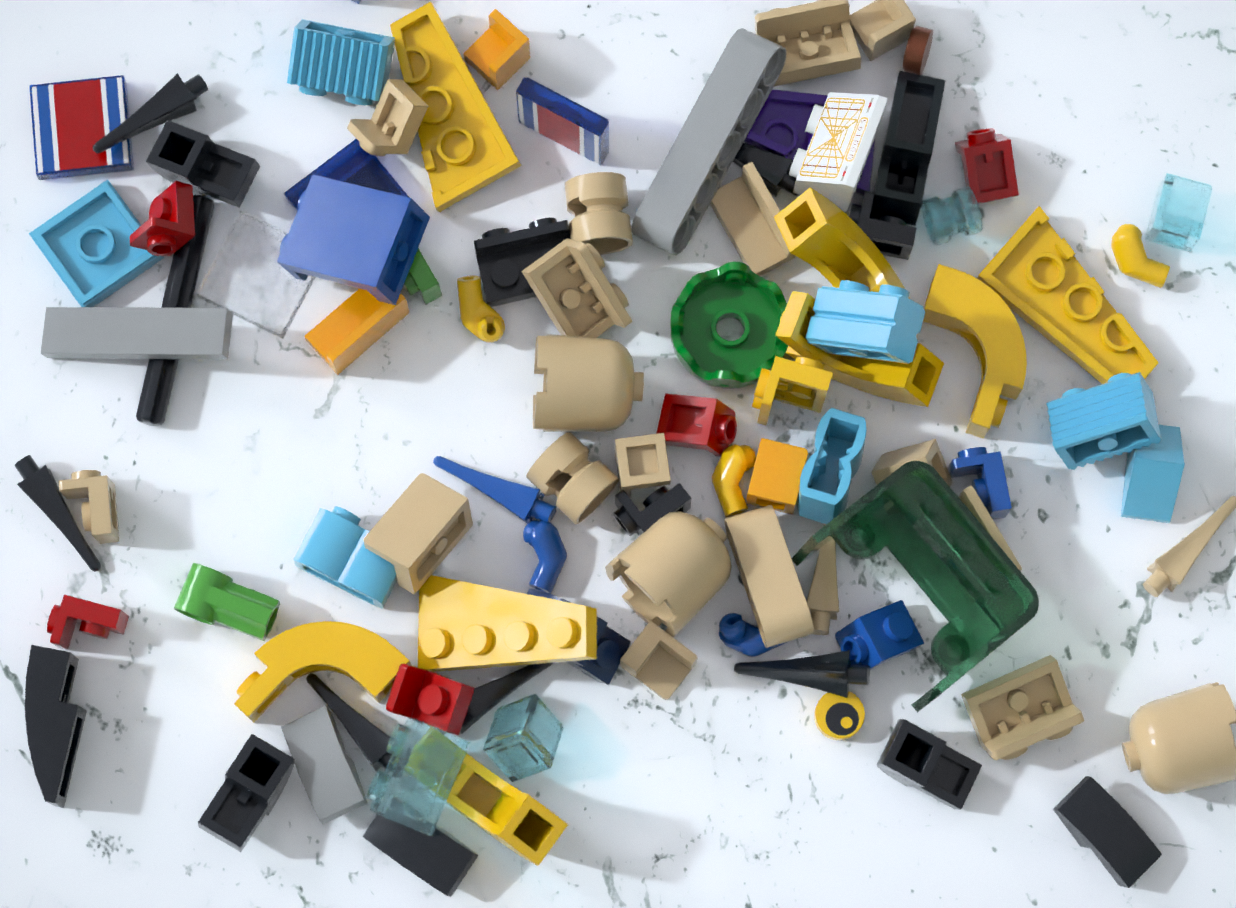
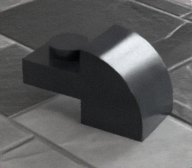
[146,120,261,208]
[877,719,982,810]
[198,734,295,852]

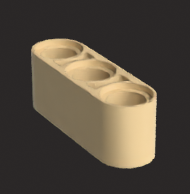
[724,505,814,648]

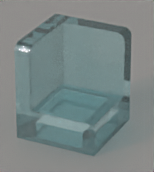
[1144,173,1212,252]
[483,693,563,782]

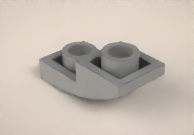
[281,706,368,824]

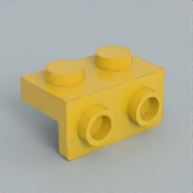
[752,356,833,426]

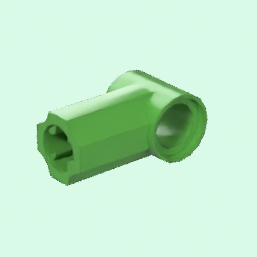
[173,563,280,641]

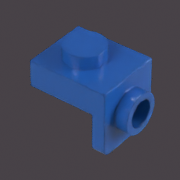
[835,600,924,670]

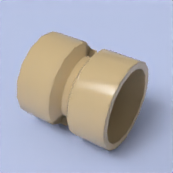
[565,172,633,255]
[526,432,619,525]

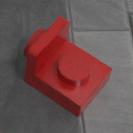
[955,128,1019,205]
[130,181,195,256]
[656,393,737,457]
[47,594,129,650]
[386,663,475,735]

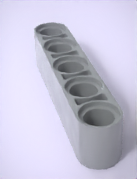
[632,28,787,255]

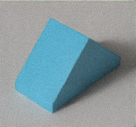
[1121,425,1185,523]

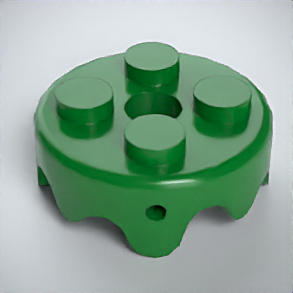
[670,261,788,388]

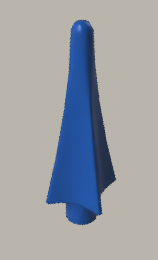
[433,456,557,524]

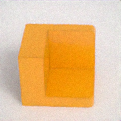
[463,9,530,91]
[746,438,808,515]

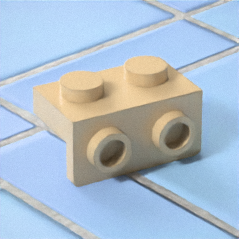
[755,0,861,86]
[521,238,632,338]
[961,655,1084,760]

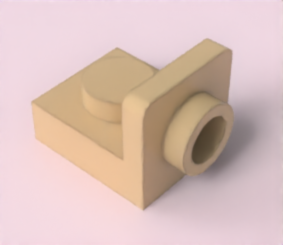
[59,470,119,544]

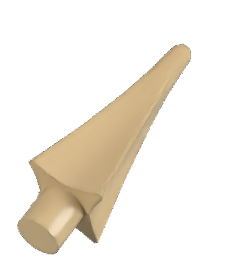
[1143,496,1236,597]
[806,523,840,635]

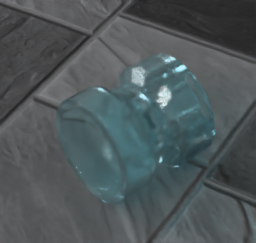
[921,186,983,246]

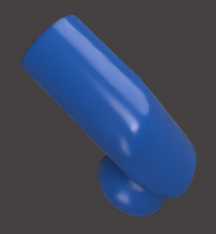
[523,520,567,594]
[719,613,790,657]

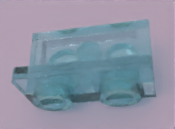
[367,717,471,837]

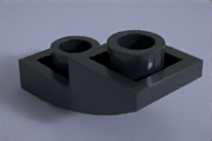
[1053,776,1162,888]
[362,795,479,897]

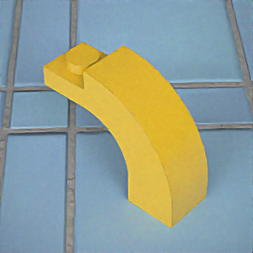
[774,188,910,299]
[923,264,1027,439]
[775,291,944,407]
[234,621,412,723]
[400,726,568,866]

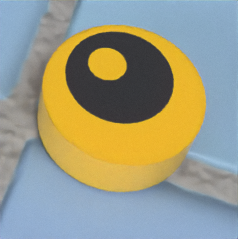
[814,691,865,741]

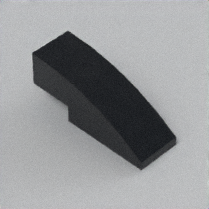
[870,71,946,226]
[25,645,87,808]

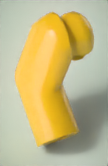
[1111,224,1170,288]
[457,275,505,343]
[711,444,756,518]

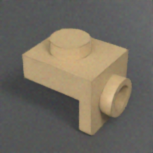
[347,79,428,157]

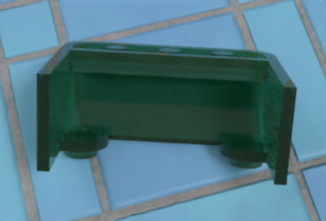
[791,461,1039,713]

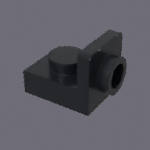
[849,191,917,260]
[613,483,691,536]

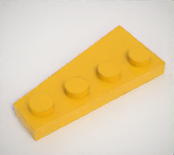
[390,1,522,212]
[977,206,1159,384]

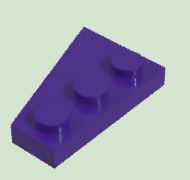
[744,89,875,195]

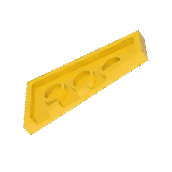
[418,575,597,672]

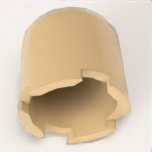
[533,334,644,432]
[605,511,732,637]
[1122,682,1236,794]

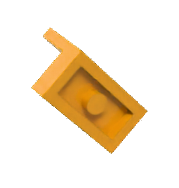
[304,288,410,375]

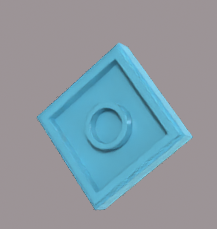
[28,179,164,307]

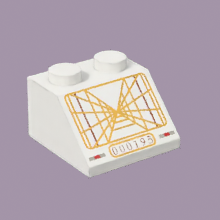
[789,92,888,212]

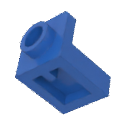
[947,447,1012,520]

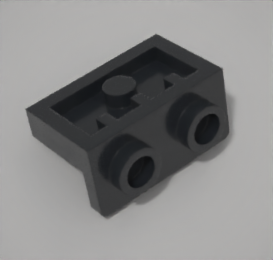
[473,217,570,307]

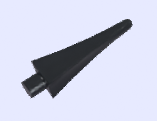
[93,73,208,153]
[733,143,798,197]
[14,455,101,572]
[734,650,870,698]
[436,663,553,735]
[306,673,404,778]

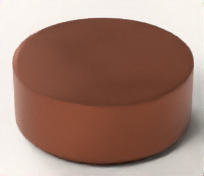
[903,26,933,75]

